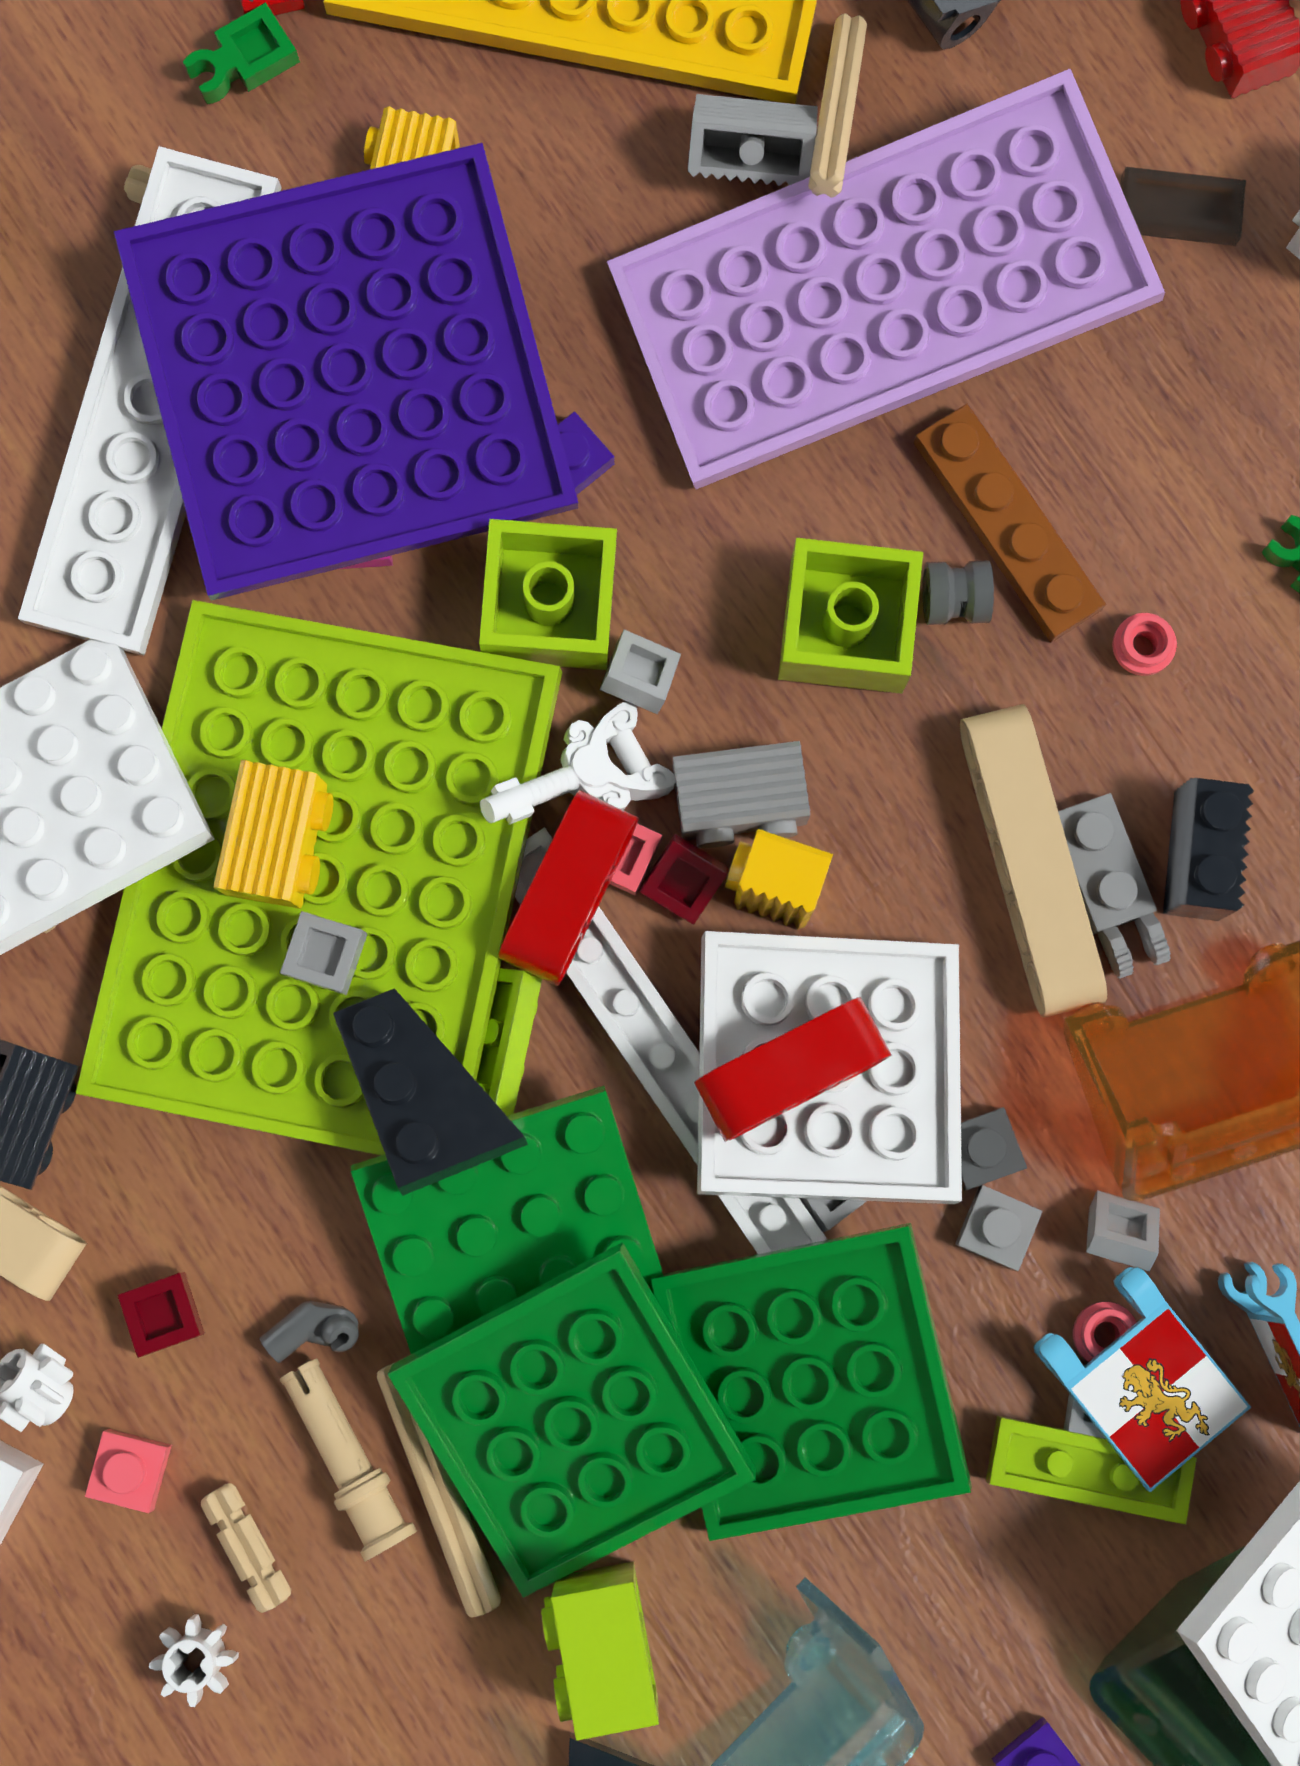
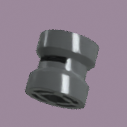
[922,560,994,625]

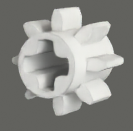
[0,1343,74,1432]
[149,1614,239,1707]

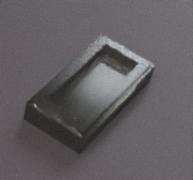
[1120,167,1246,246]

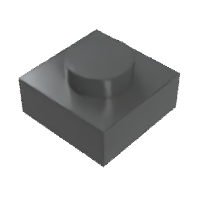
[961,1107,1027,1191]

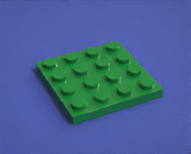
[351,1085,663,1354]
[651,1223,972,1541]
[387,1242,756,1598]

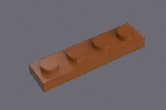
[914,403,1106,643]

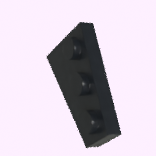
[333,988,528,1196]

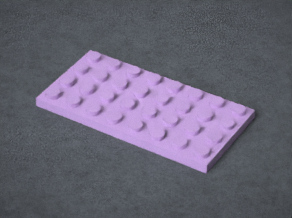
[607,69,1165,489]

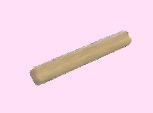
[808,13,867,198]
[377,1362,501,1617]

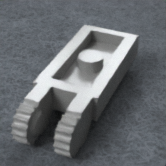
[1058,793,1171,979]

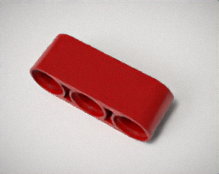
[499,790,639,986]
[694,997,892,1142]

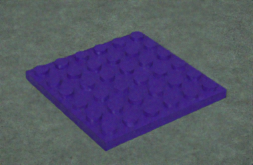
[114,143,578,601]

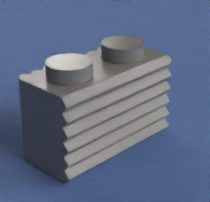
[688,94,818,186]
[672,741,810,848]

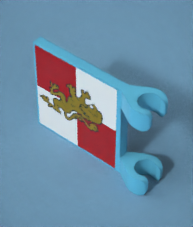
[1218,1262,1300,1427]
[1034,1267,1251,1492]

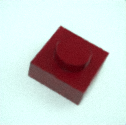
[640,834,729,925]
[117,1272,205,1358]

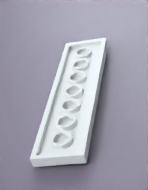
[18,146,282,656]

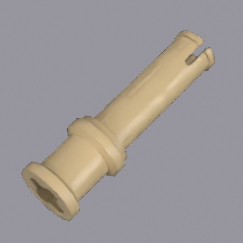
[280,1358,417,1562]

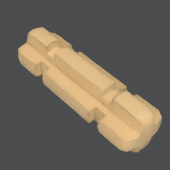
[201,1483,291,1613]

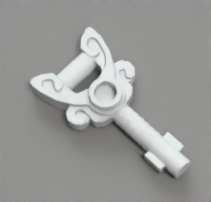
[480,701,675,825]

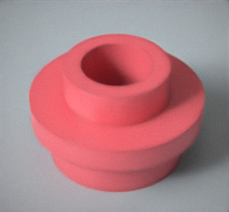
[1112,613,1177,676]
[1073,1302,1137,1362]

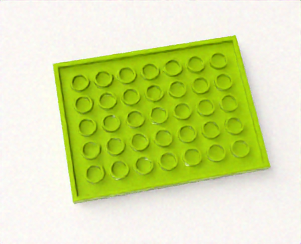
[76,600,562,1156]

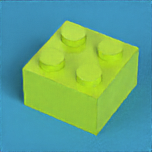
[479,519,617,670]
[778,538,923,694]
[541,1561,659,1741]

